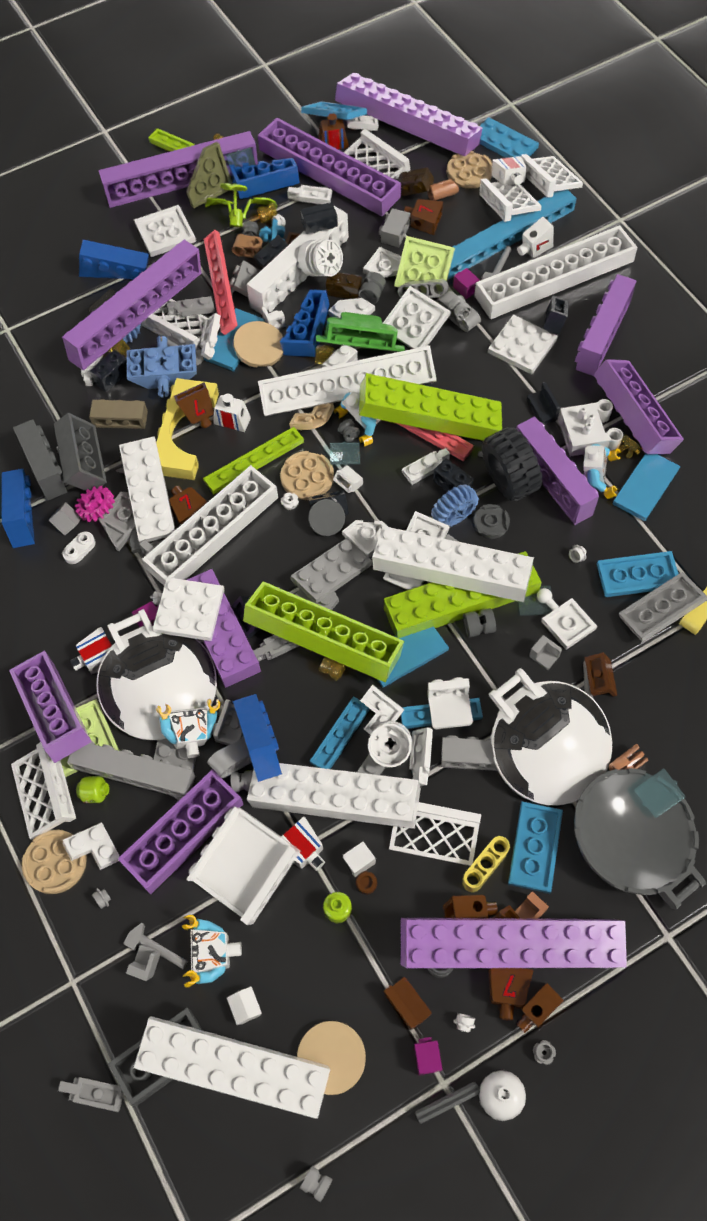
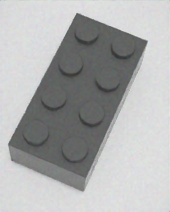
[54,413,107,491]
[13,419,68,501]
[108,1008,203,1106]

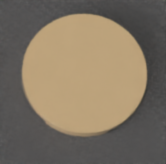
[446,151,492,189]
[233,321,283,368]
[280,451,334,500]
[22,830,87,894]
[297,1021,366,1095]

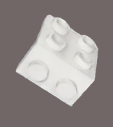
[427,677,473,729]

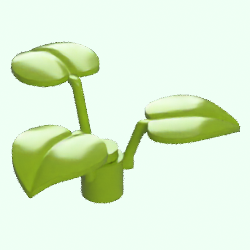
[205,183,277,227]

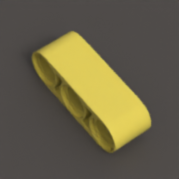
[679,587,707,635]
[462,836,510,892]

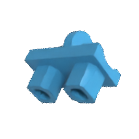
[259,219,285,243]

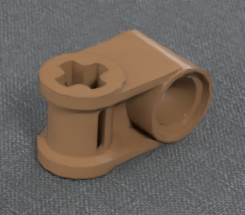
[232,234,263,259]

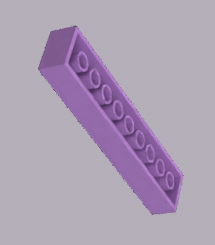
[335,73,483,156]
[258,118,401,216]
[99,131,258,208]
[62,239,201,371]
[401,918,627,968]

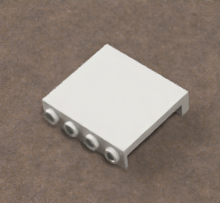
[186,807,300,925]

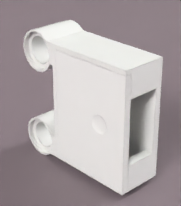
[558,399,623,456]

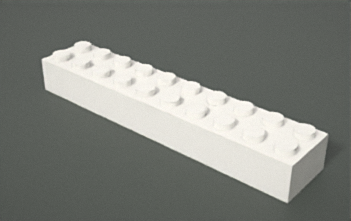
[475,226,638,319]

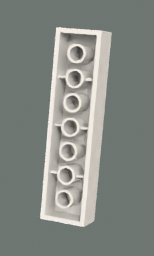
[247,206,349,314]
[142,465,278,586]
[372,526,534,602]
[247,763,421,829]
[134,1016,330,1119]

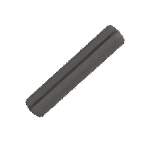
[415,1082,480,1123]

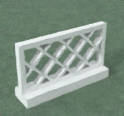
[344,129,410,180]
[521,154,583,197]
[480,178,541,222]
[141,299,207,350]
[11,742,76,839]
[389,802,481,866]

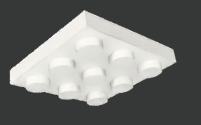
[134,205,196,257]
[382,286,451,349]
[488,315,558,374]
[153,577,224,641]

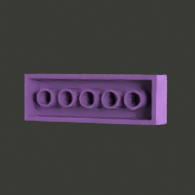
[575,274,637,376]
[593,359,684,454]
[516,417,599,525]
[187,569,261,688]
[9,651,92,763]
[118,770,244,894]

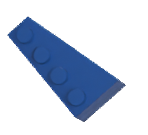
[229,158,299,199]
[79,240,149,279]
[280,290,329,357]
[2,469,35,548]
[233,694,282,782]

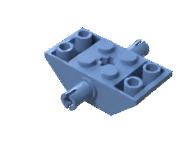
[127,336,197,397]

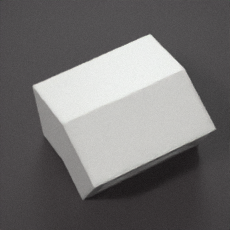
[333,465,363,493]
[227,987,262,1025]

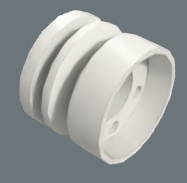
[298,239,343,276]
[368,721,412,767]

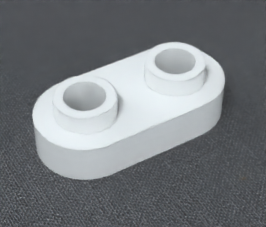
[62,532,95,564]

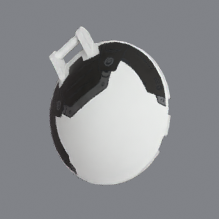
[97,609,217,741]
[489,668,612,805]

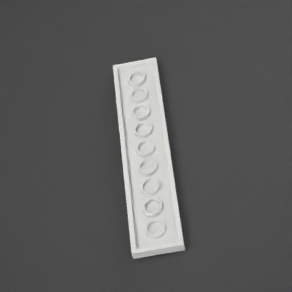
[258,346,436,417]

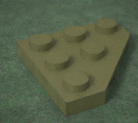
[186,142,232,208]

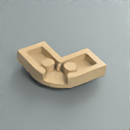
[289,403,335,430]

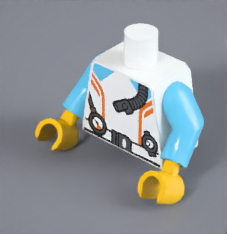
[334,391,380,447]
[584,444,621,499]
[156,699,220,758]
[182,915,242,987]

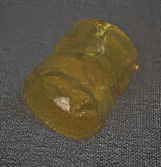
[257,203,277,224]
[319,657,346,681]

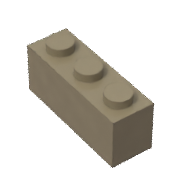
[89,399,148,429]

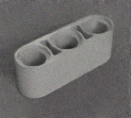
[398,279,449,298]
[435,291,481,332]
[207,738,252,778]

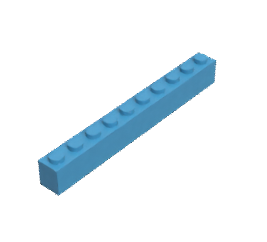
[447,190,577,280]

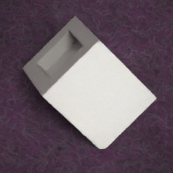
[261,306,285,329]
[343,842,376,878]

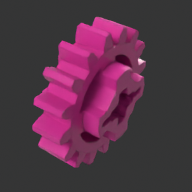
[75,486,115,522]

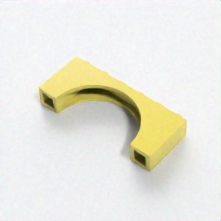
[156,378,219,480]

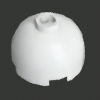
[479,1070,526,1121]

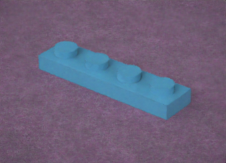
[310,696,370,769]
[401,698,483,729]

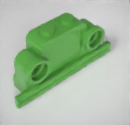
[316,312,405,352]

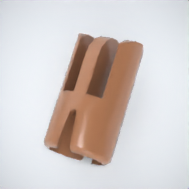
[427,179,459,201]
[608,744,649,771]

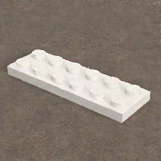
[119,437,175,543]

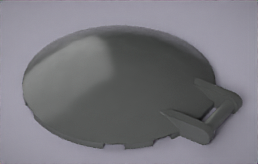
[574,768,706,910]

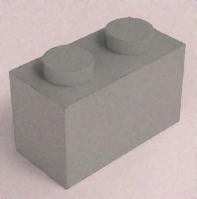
[379,208,410,248]

